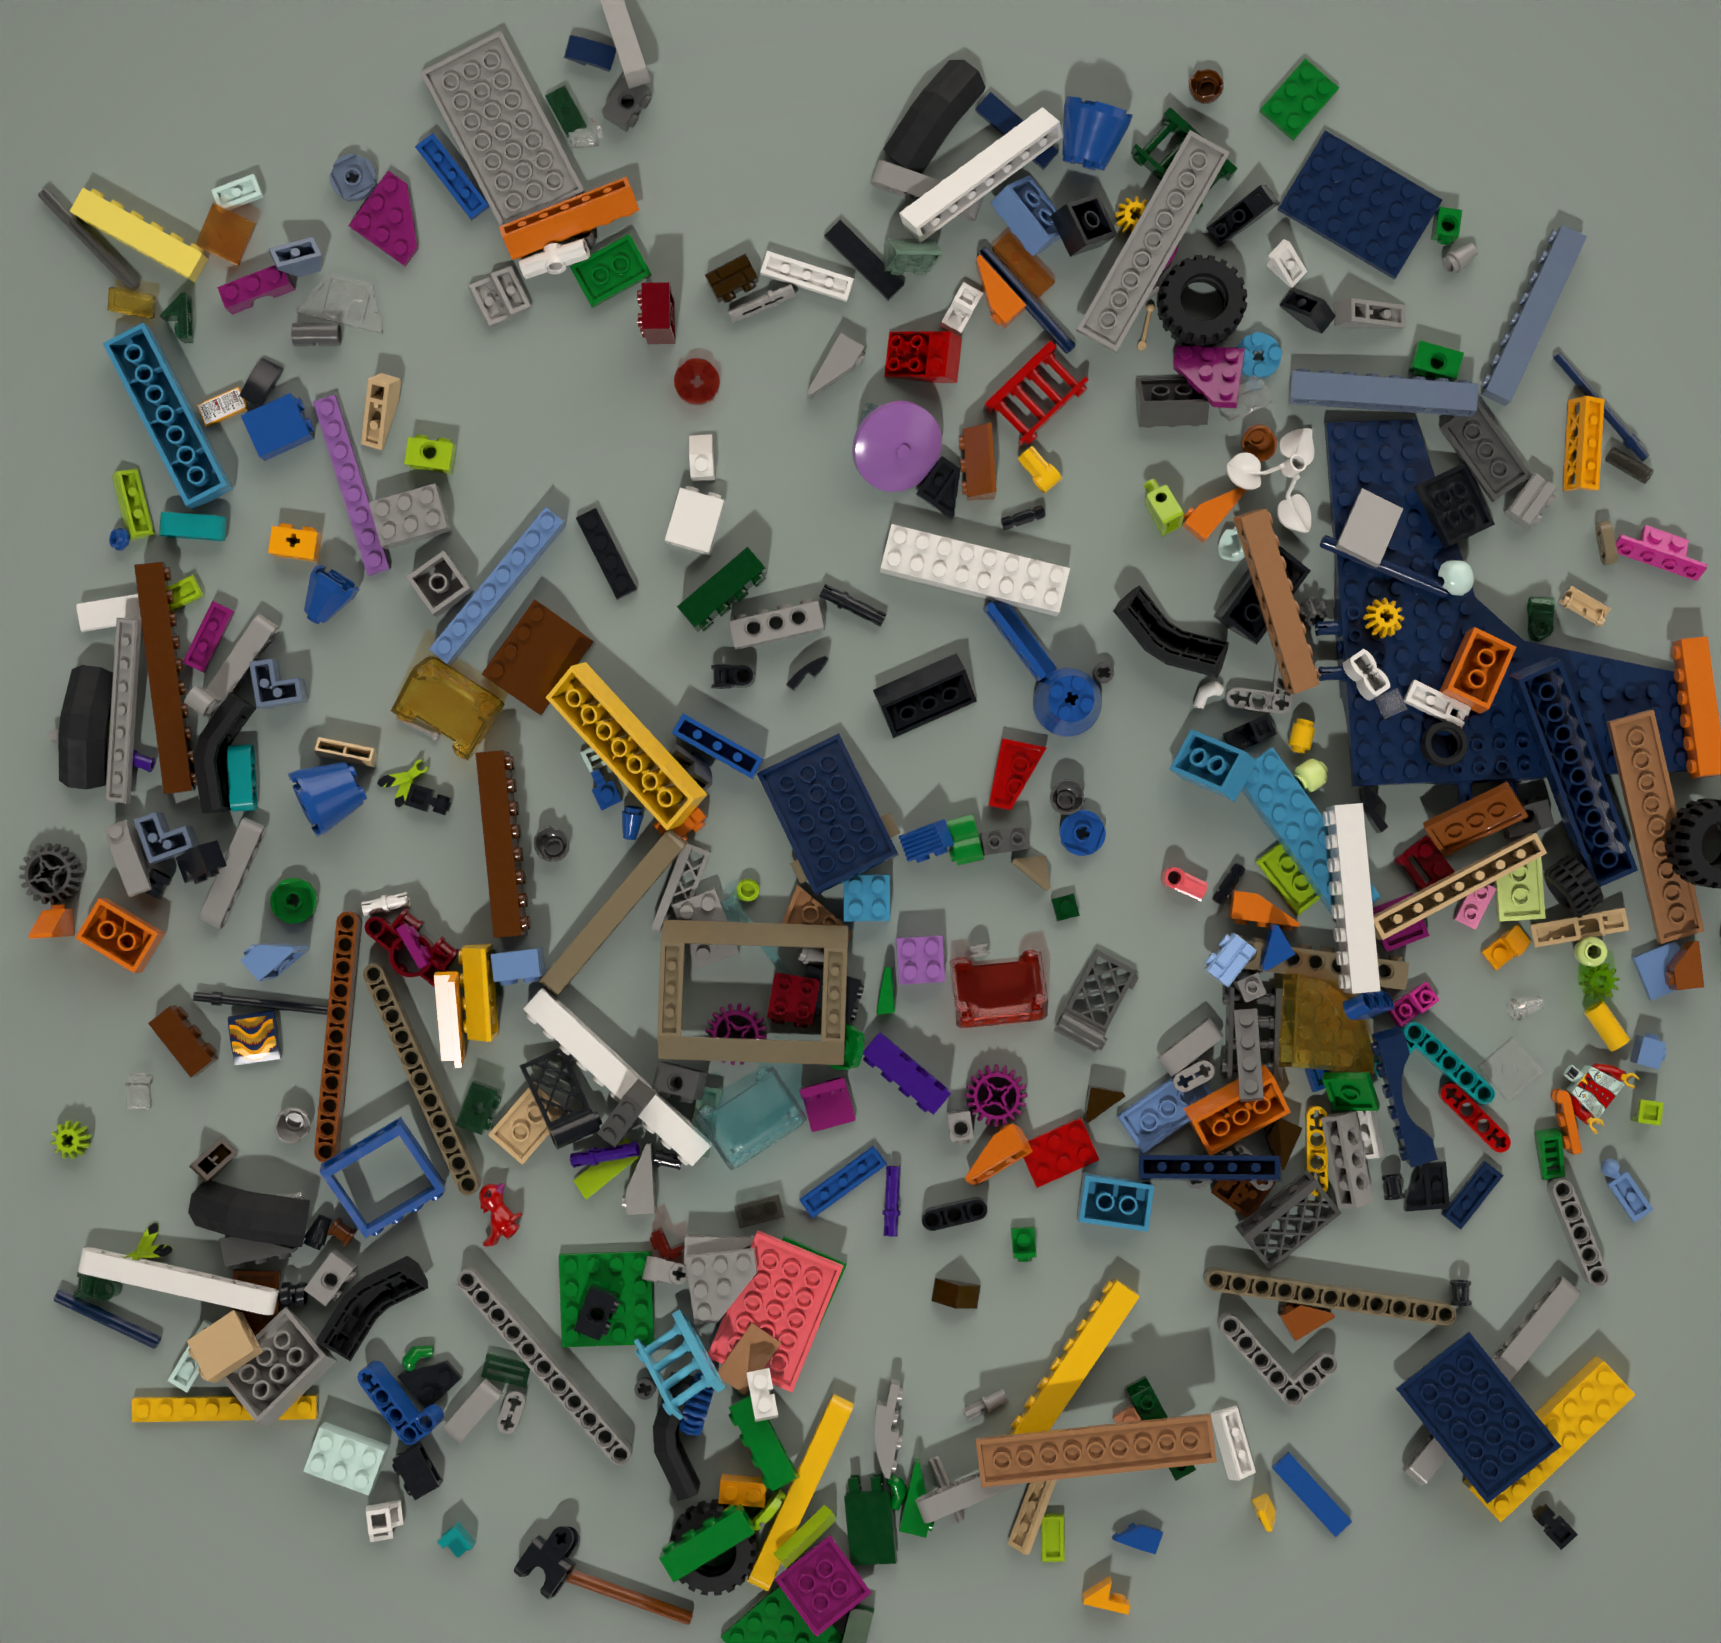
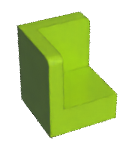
[1630,1099,1664,1126]

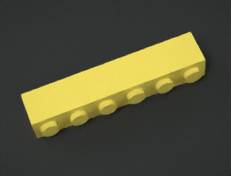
[69,188,208,283]

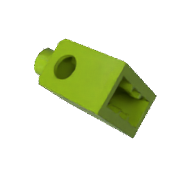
[1143,479,1184,536]

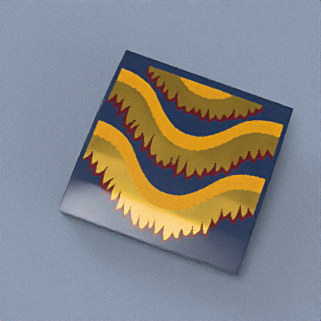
[228,1010,282,1065]

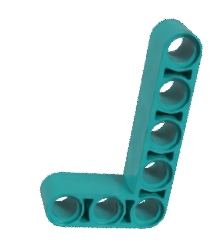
[1370,1021,1495,1104]

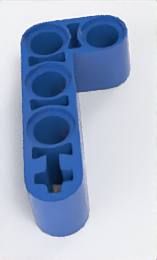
[357,1361,444,1445]

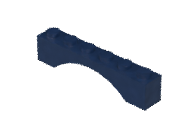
[1370,1026,1438,1168]

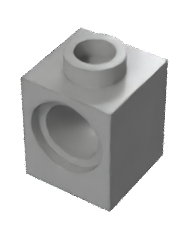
[946,1109,974,1145]

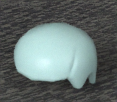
[1218,526,1245,562]
[1438,560,1474,596]

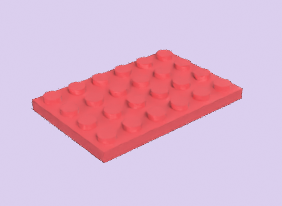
[708,1230,843,1392]

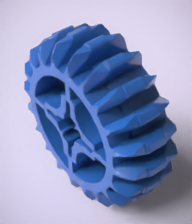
[679,1372,714,1436]

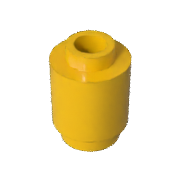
[1288,718,1315,754]

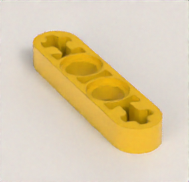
[1305,1105,1328,1196]

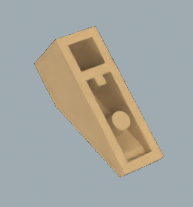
[361,373,401,450]

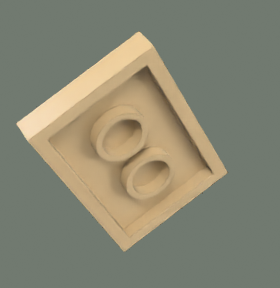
[488,1082,568,1165]

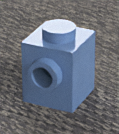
[1630,1033,1667,1069]

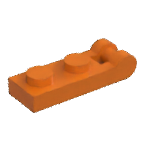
[1550,1089,1583,1155]

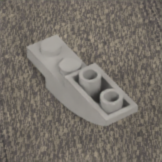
[874,1379,904,1479]

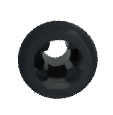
[303,1214,332,1250]

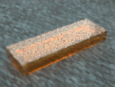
[991,232,1055,299]

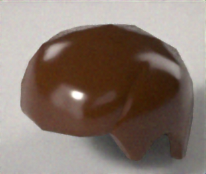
[1189,69,1224,104]

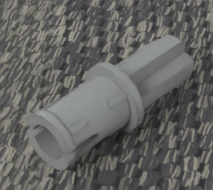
[963,1389,1009,1420]

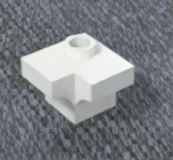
[366,1500,404,1542]

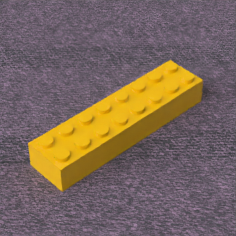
[546,662,708,831]
[1462,1356,1636,1522]

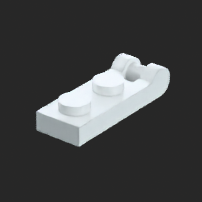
[1403,680,1471,728]

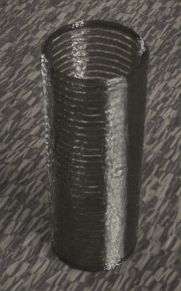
[1605,447,1654,484]

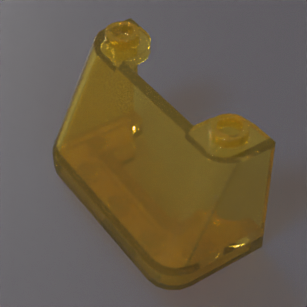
[391,656,505,761]

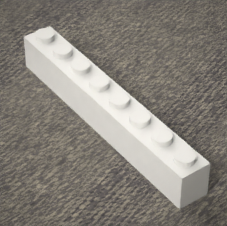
[899,107,1063,243]

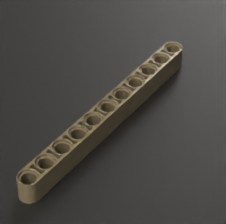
[362,963,481,1196]
[1203,1267,1456,1325]

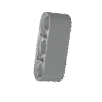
[1157,1017,1224,1076]
[442,1378,503,1444]

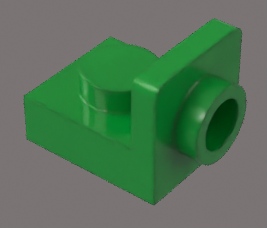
[1011,1226,1037,1262]

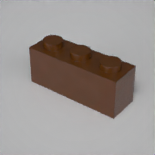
[148,1005,218,1078]

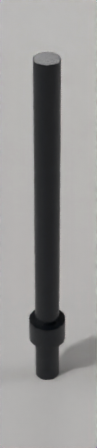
[193,992,328,1015]

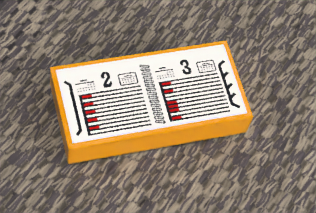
[197,387,249,427]

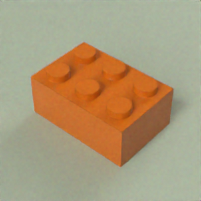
[1440,627,1516,714]
[75,898,166,973]

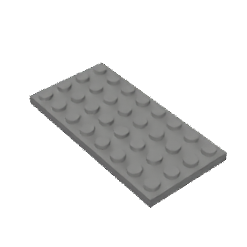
[420,30,585,226]

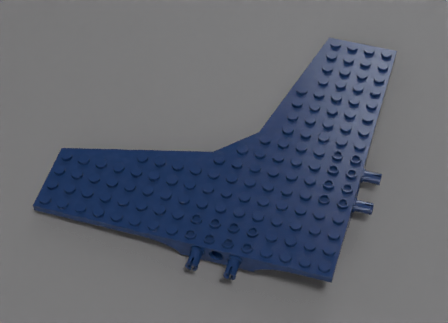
[1315,419,1688,805]

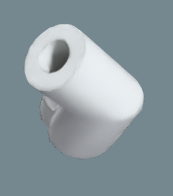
[1193,681,1224,709]

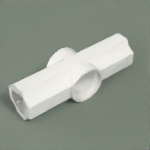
[519,238,591,279]

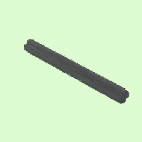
[38,188,140,292]

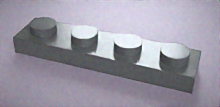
[1234,1008,1264,1102]

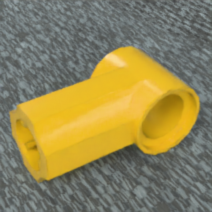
[1017,446,1062,494]

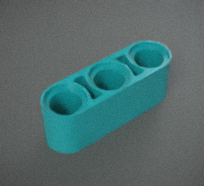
[159,512,227,541]
[227,744,257,812]

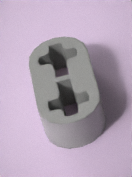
[1172,1060,1215,1092]
[497,1389,527,1434]

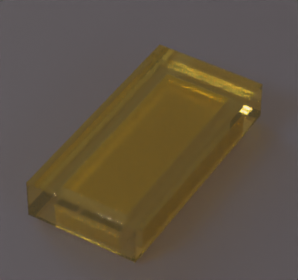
[107,286,156,319]

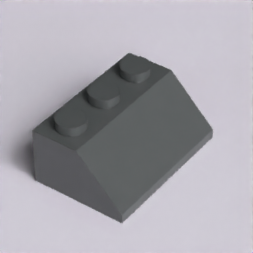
[1135,377,1209,428]

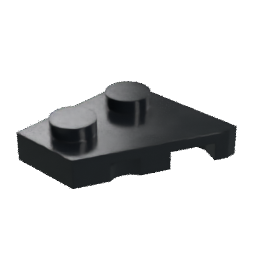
[915,456,961,519]
[397,1360,462,1408]

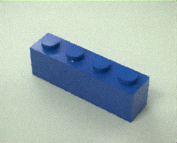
[672,713,764,780]

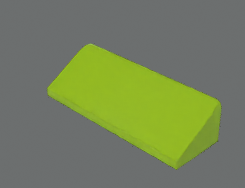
[112,468,154,541]
[573,1137,641,1200]
[774,1504,836,1569]

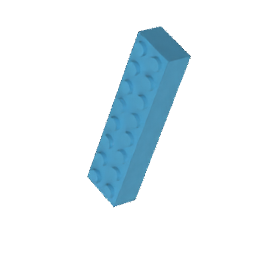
[103,322,234,510]
[1241,747,1381,921]

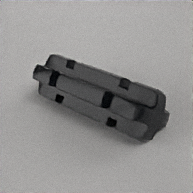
[1001,505,1046,530]
[1212,863,1246,905]

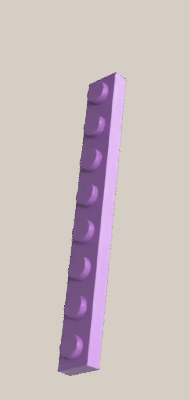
[313,395,391,576]

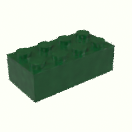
[677,547,767,632]

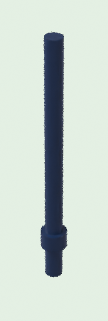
[1553,352,1650,462]

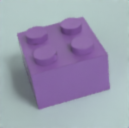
[896,935,945,985]

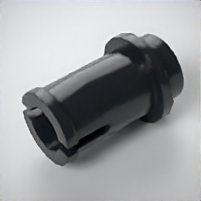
[653,1149,682,1170]

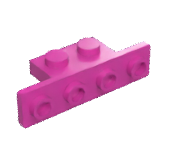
[1616,525,1707,581]

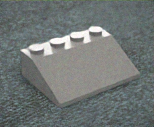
[222,1307,337,1427]

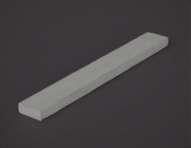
[105,617,142,804]

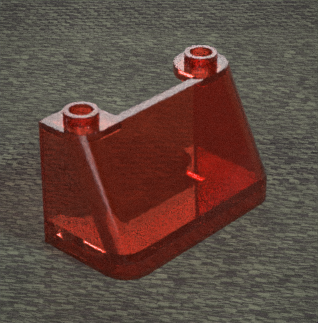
[950,950,1048,1028]

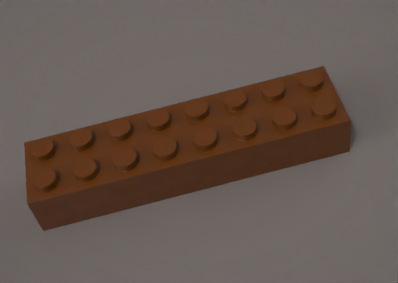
[475,750,531,938]

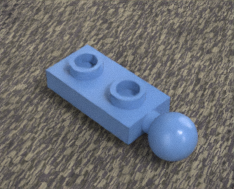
[1601,1158,1653,1223]

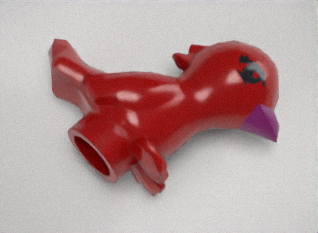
[479,1183,523,1247]

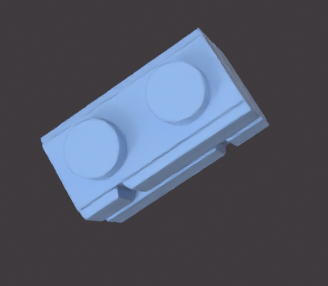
[1204,933,1257,987]

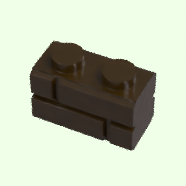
[705,254,759,303]

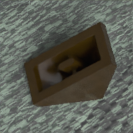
[1084,1085,1125,1123]
[189,1137,238,1182]
[932,1278,981,1309]

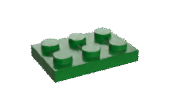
[1259,58,1339,141]
[569,234,652,308]

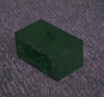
[456,1080,502,1135]

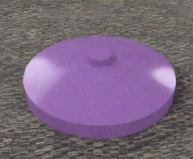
[852,401,942,492]

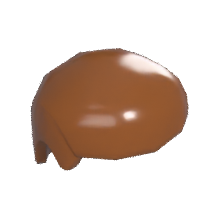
[1241,424,1277,462]

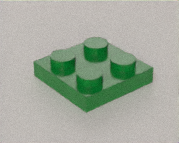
[1322,1072,1380,1111]

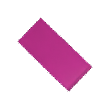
[1388,981,1440,1027]

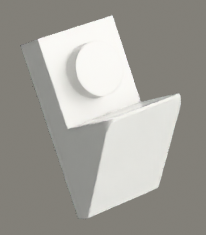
[1267,239,1307,288]

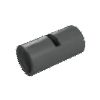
[291,323,342,346]

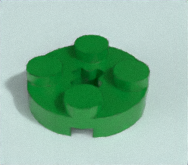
[270,878,318,924]
[829,1024,865,1071]

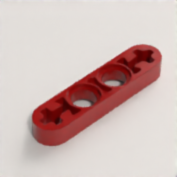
[1438,1082,1511,1153]

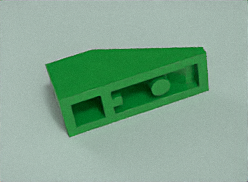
[899,1458,934,1538]

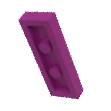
[182,601,235,673]

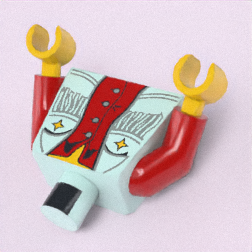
[1563,1063,1640,1134]

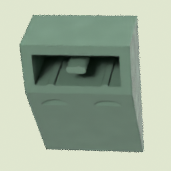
[884,238,942,275]

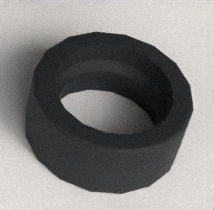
[1420,721,1468,767]

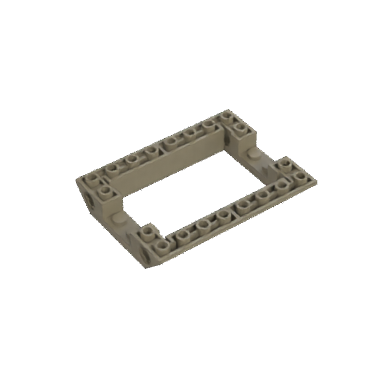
[657,920,848,1065]

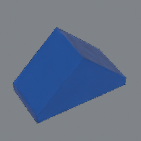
[1259,924,1295,971]

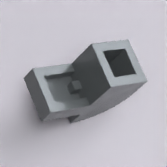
[669,744,712,791]

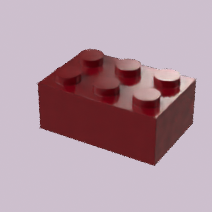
[637,282,675,345]

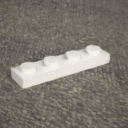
[760,251,854,302]

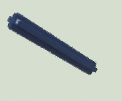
[54,1290,161,1349]

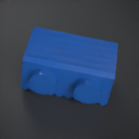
[899,819,954,863]

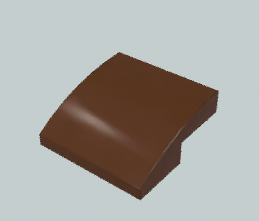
[1210,1155,1276,1218]

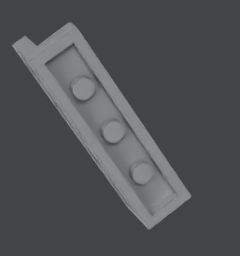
[651,844,711,932]

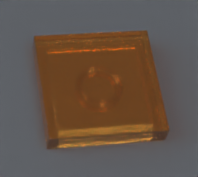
[195,203,257,265]

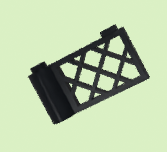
[519,1048,602,1150]

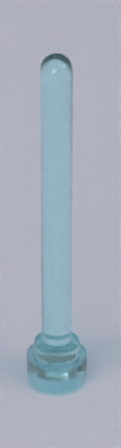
[721,892,793,975]

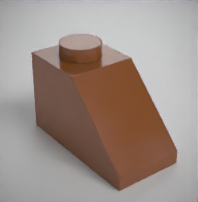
[1665,941,1704,990]
[1278,1302,1335,1341]

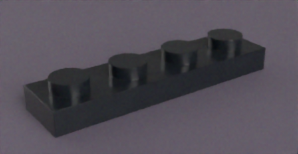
[576,508,637,600]

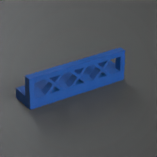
[984,600,1057,682]

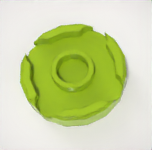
[751,1489,786,1531]

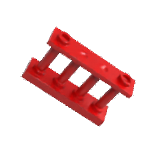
[984,340,1089,447]

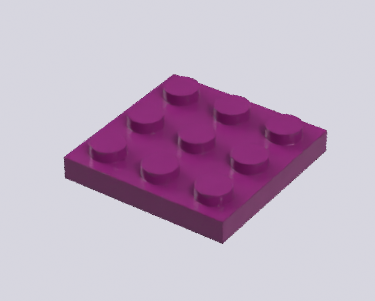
[774,1535,872,1637]

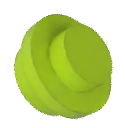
[737,879,760,902]

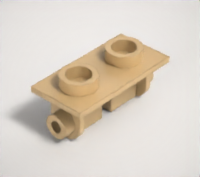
[1559,586,1611,626]

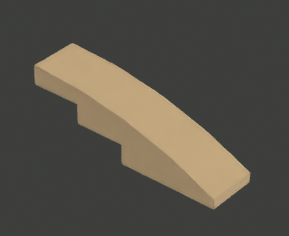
[1531,907,1629,947]

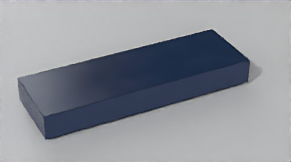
[1441,1160,1504,1230]

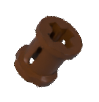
[327,1217,358,1247]

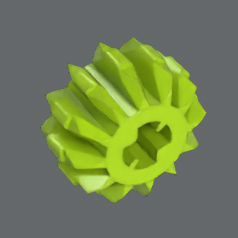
[50,1120,92,1160]

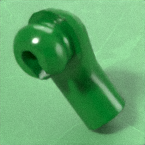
[402,1345,434,1371]
[887,1474,907,1511]

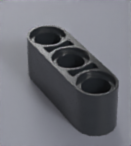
[921,1197,988,1231]

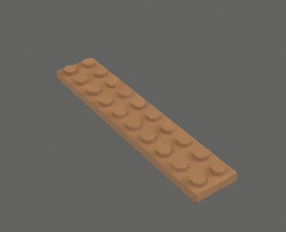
[1607,709,1704,944]
[976,1413,1217,1488]

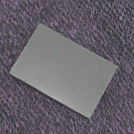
[1335,488,1403,568]

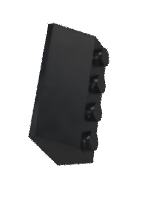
[1214,546,1311,645]
[873,653,977,738]

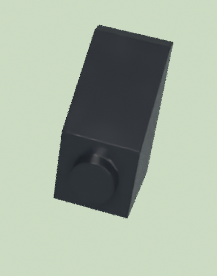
[1279,287,1336,334]

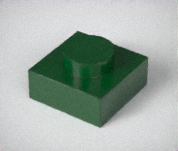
[1051,893,1080,922]

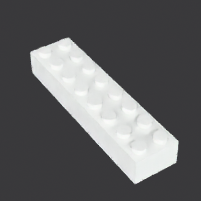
[880,524,1070,617]
[1323,803,1380,994]

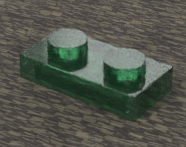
[545,85,587,138]

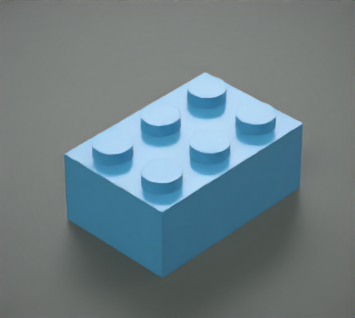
[1170,729,1257,802]
[1077,1173,1154,1232]

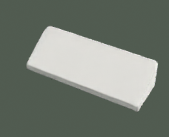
[76,594,141,632]
[1356,1111,1384,1159]
[1210,1406,1256,1481]

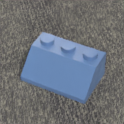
[991,175,1061,256]
[240,943,310,981]

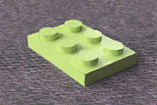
[1495,857,1546,922]

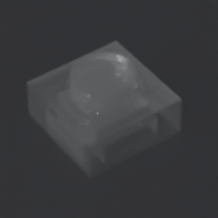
[1375,688,1407,719]

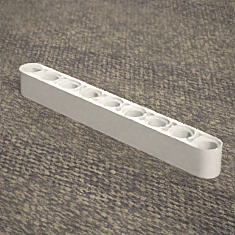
[78,1247,279,1315]

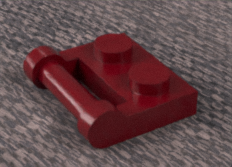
[1394,835,1455,891]

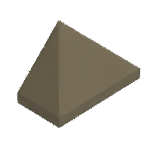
[1011,856,1051,891]

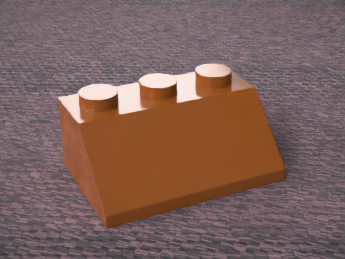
[958,423,997,501]

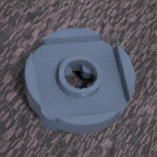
[330,154,377,202]

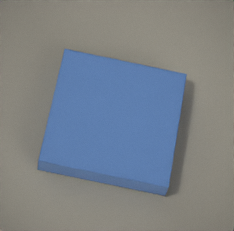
[1632,940,1680,1000]

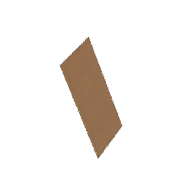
[718,1323,781,1395]

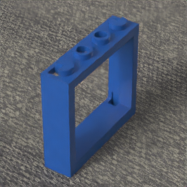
[320,1117,445,1238]

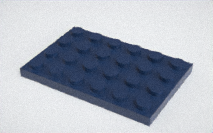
[1278,130,1442,280]
[757,733,899,896]
[1396,1331,1561,1504]

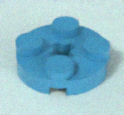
[1237,332,1282,379]

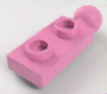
[1453,884,1496,930]

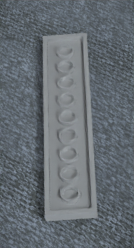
[1076,130,1230,353]

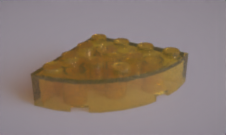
[1278,973,1374,1074]

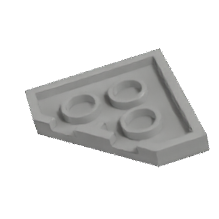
[685,1248,758,1325]

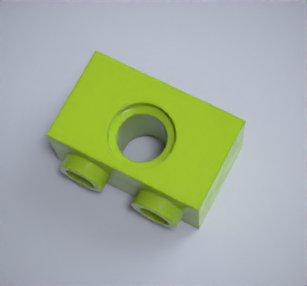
[404,434,457,474]

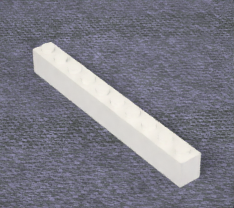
[523,988,713,1166]

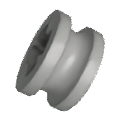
[967,943,990,958]

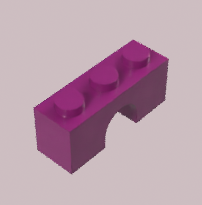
[217,265,296,315]

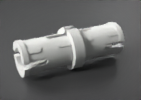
[361,892,410,916]

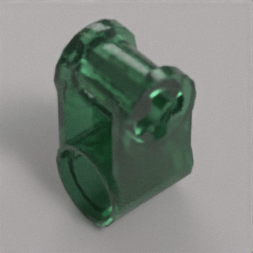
[1527,596,1555,642]
[74,1272,122,1301]

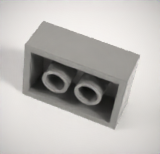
[369,484,452,550]

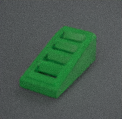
[876,966,895,1015]
[1534,1128,1565,1180]

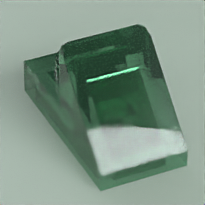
[160,292,193,343]

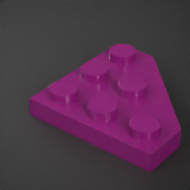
[348,170,419,267]
[1173,345,1245,408]

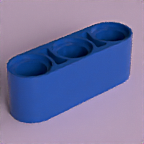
[1343,991,1394,1020]

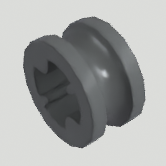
[1093,662,1114,684]
[634,1377,656,1400]

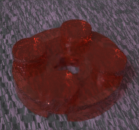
[674,358,720,405]

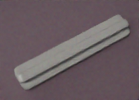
[928,1456,965,1523]

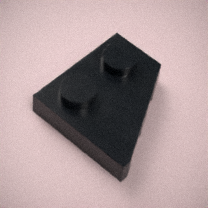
[1404,1161,1450,1212]

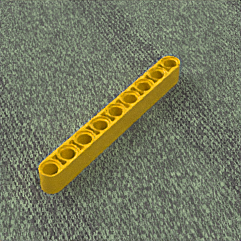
[746,1394,854,1592]

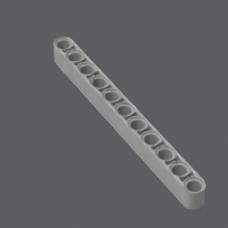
[456,1267,633,1466]
[1403,1276,1580,1486]

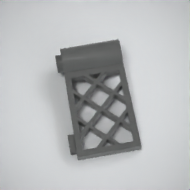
[1054,949,1139,1052]

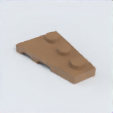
[782,885,853,942]

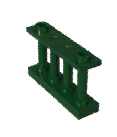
[1131,107,1238,214]
[1125,1376,1196,1481]

